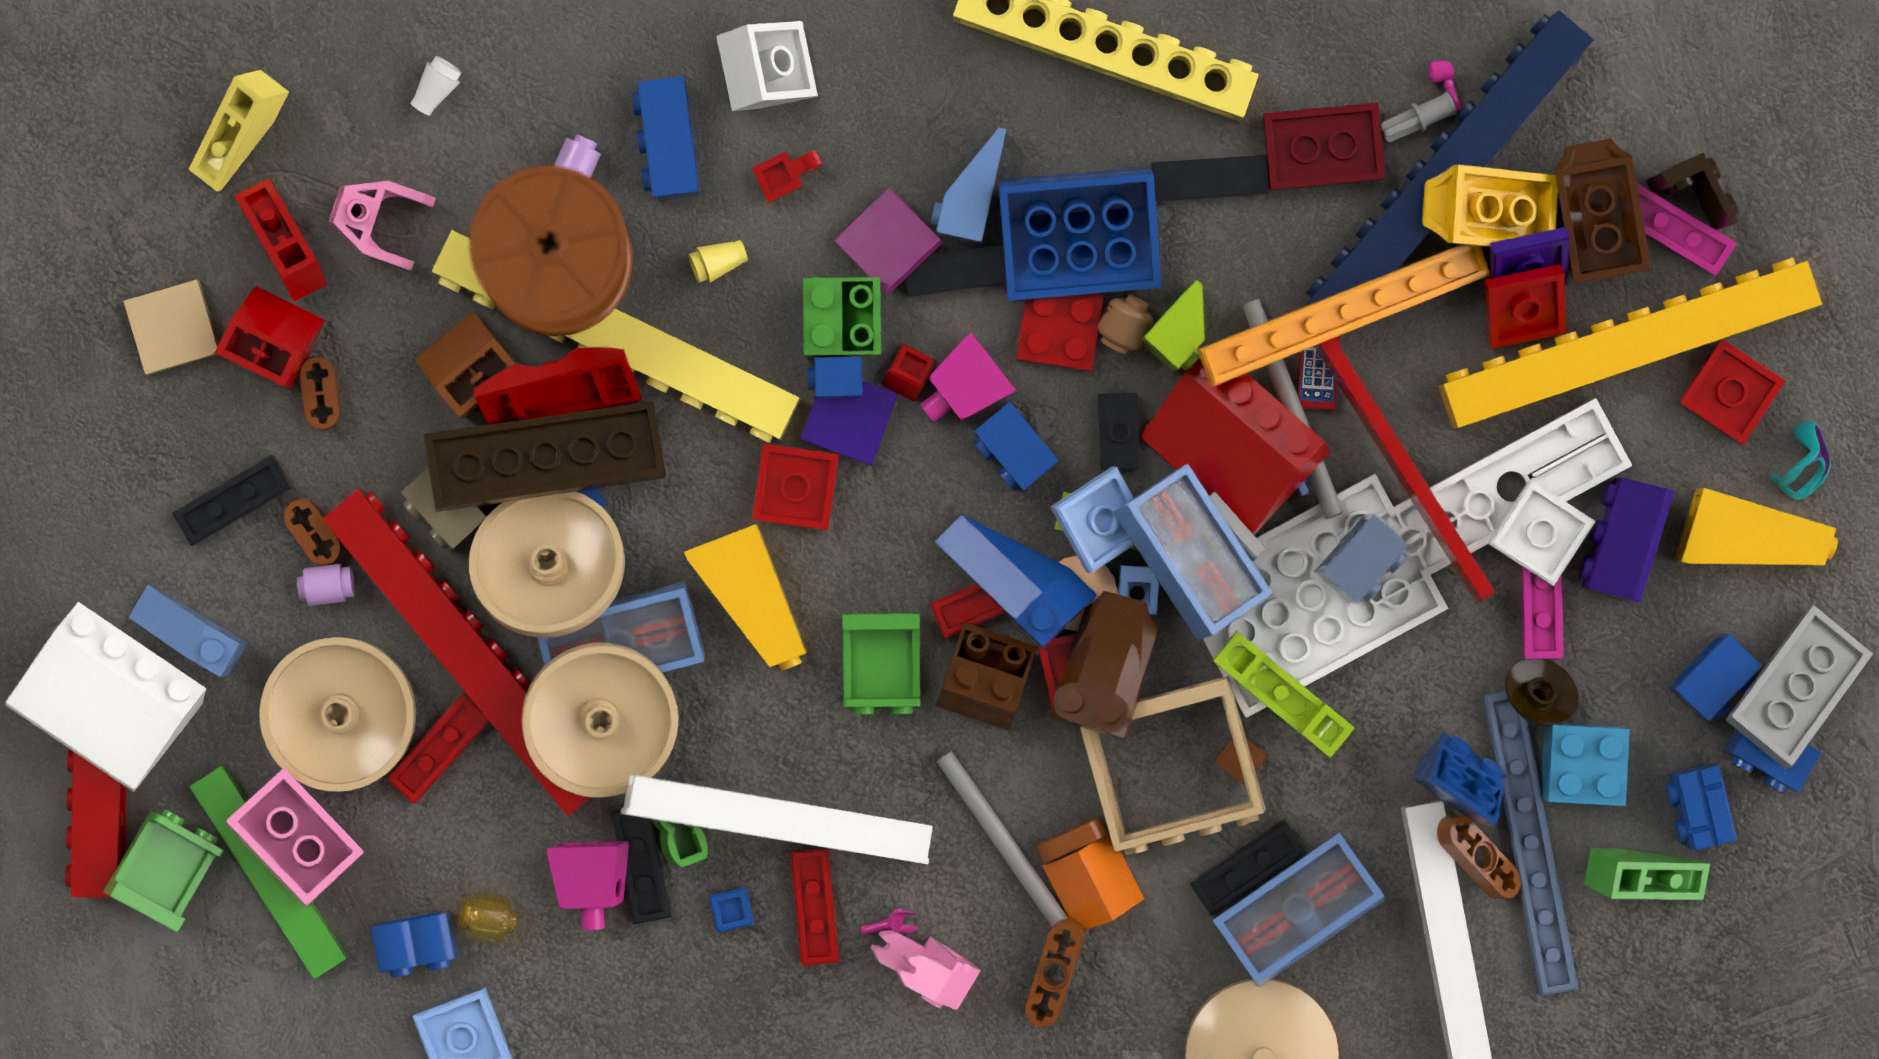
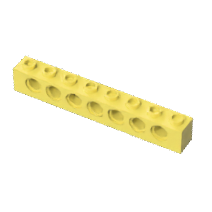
[953,0,1259,122]

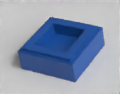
[709,886,755,933]

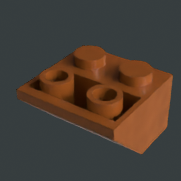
[415,310,519,419]

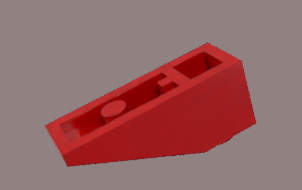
[234,178,327,302]

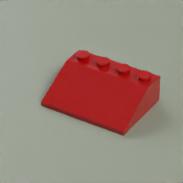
[1140,343,1331,535]

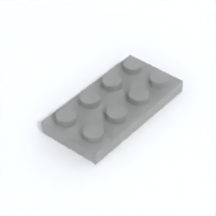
[1726,605,1873,770]

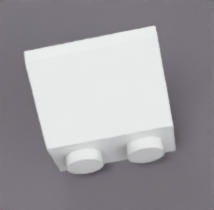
[716,21,818,111]

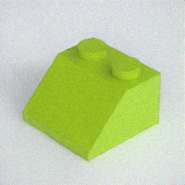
[1141,280,1205,372]

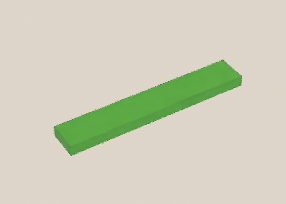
[189,765,348,979]

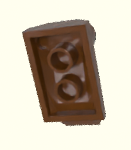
[1554,138,1651,284]
[1051,591,1159,740]

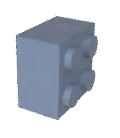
[1314,514,1410,604]

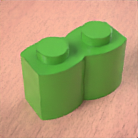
[651,818,708,868]

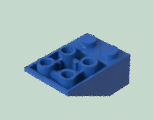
[1413,732,1506,826]

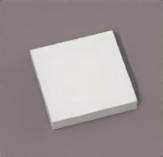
[1487,480,1596,586]

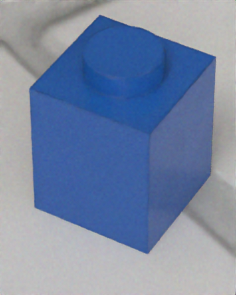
[808,357,863,398]

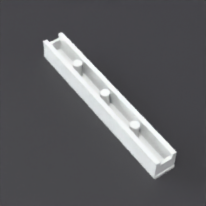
[621,775,933,864]
[1401,800,1492,1059]

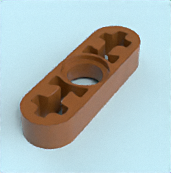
[1437,815,1521,899]
[1025,919,1085,1027]

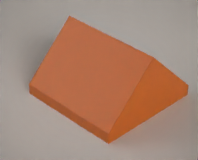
[1042,831,1145,931]

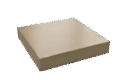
[123,279,218,375]

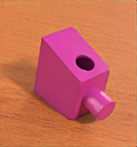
[920,333,1016,423]
[547,841,629,930]

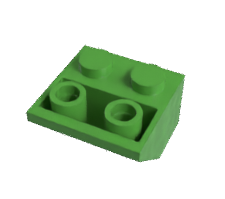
[803,277,881,358]

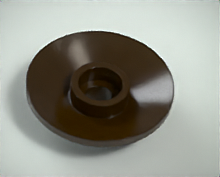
[1505,659,1579,726]

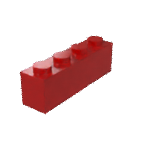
[65,749,127,898]

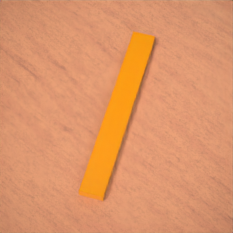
[1197,244,1491,386]

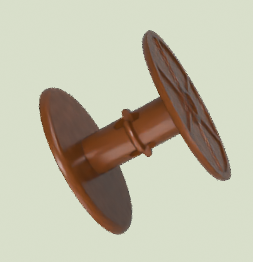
[469,166,633,336]

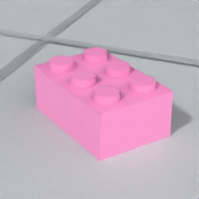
[225,768,364,908]

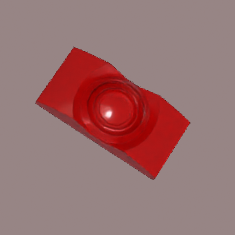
[474,347,642,425]

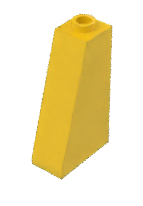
[1674,488,1838,565]
[684,524,807,671]

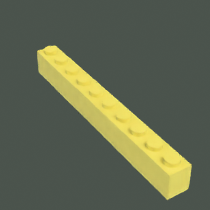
[432,230,800,443]

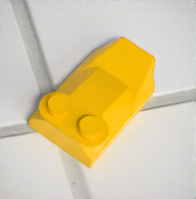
[1422,165,1558,247]

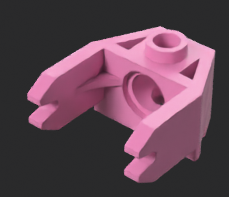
[328,181,436,270]
[871,930,981,1010]

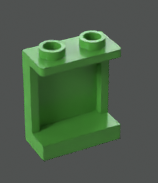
[842,613,920,714]
[103,809,224,933]

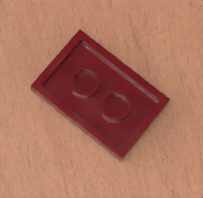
[1262,103,1385,191]

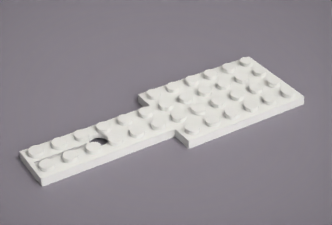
[1203,398,1632,718]

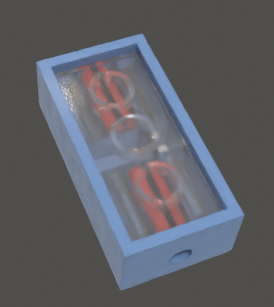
[1114,464,1273,641]
[537,581,705,672]
[1213,833,1385,987]

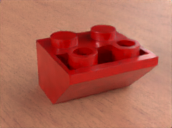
[215,286,326,388]

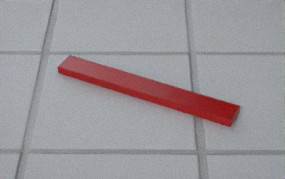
[1314,338,1494,603]

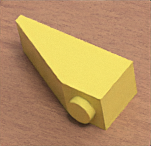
[189,70,289,192]

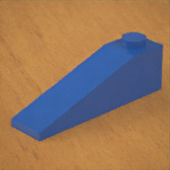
[935,515,1097,650]

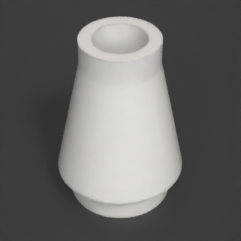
[410,56,462,116]

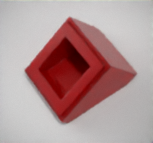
[882,343,937,401]

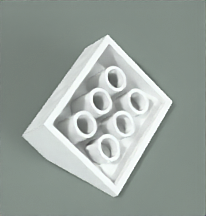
[5,602,206,792]

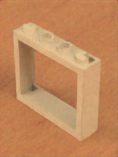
[1080,676,1266,855]

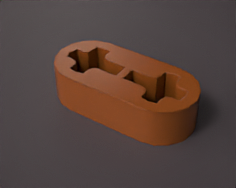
[300,357,342,430]
[284,500,343,565]
[1035,815,1109,863]

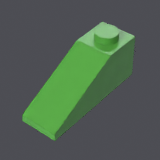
[1584,848,1710,900]

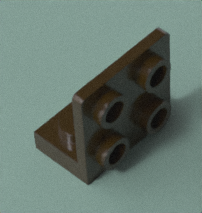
[1646,152,1738,230]

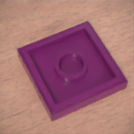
[834,188,943,296]

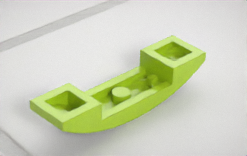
[1212,630,1355,758]

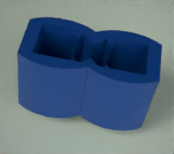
[371,910,459,977]

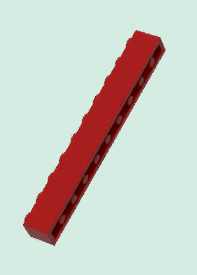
[322,489,590,816]

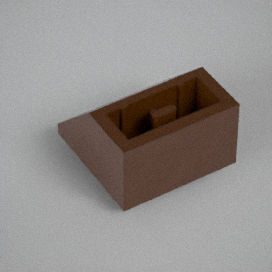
[936,622,1037,730]

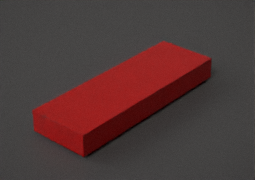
[386,693,490,804]
[790,847,840,966]

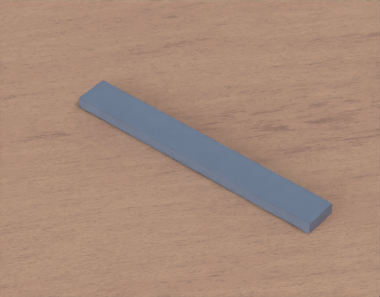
[1482,691,1579,996]

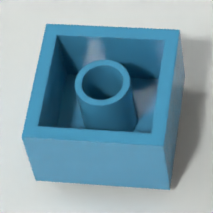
[1541,723,1630,806]

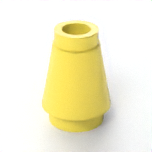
[688,240,748,283]

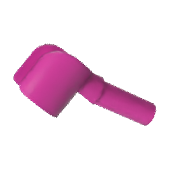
[1429,60,1462,111]
[861,909,917,935]

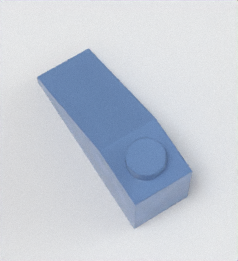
[931,127,1006,245]
[128,584,248,677]

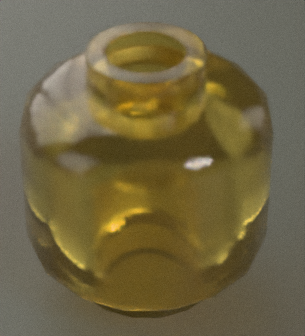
[458,891,517,944]

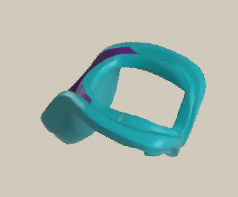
[1770,421,1831,500]

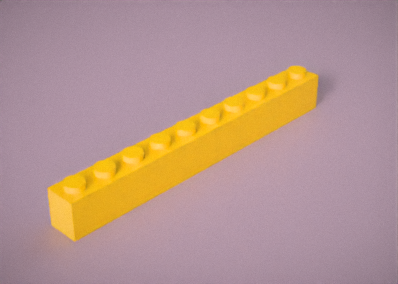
[1438,257,1823,429]

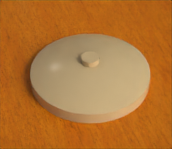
[469,491,625,638]
[259,637,416,792]
[522,643,678,797]
[1185,978,1339,1059]

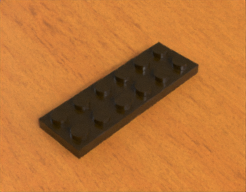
[423,401,666,512]

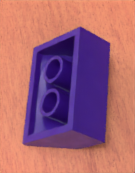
[1579,478,1674,602]

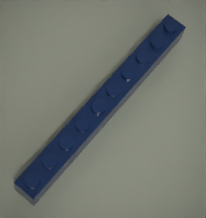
[1304,10,1594,306]

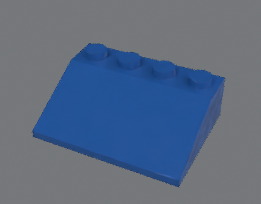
[997,167,1161,301]

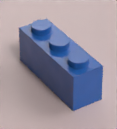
[632,76,701,200]

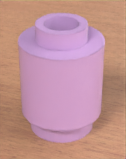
[554,134,601,178]
[297,564,355,606]

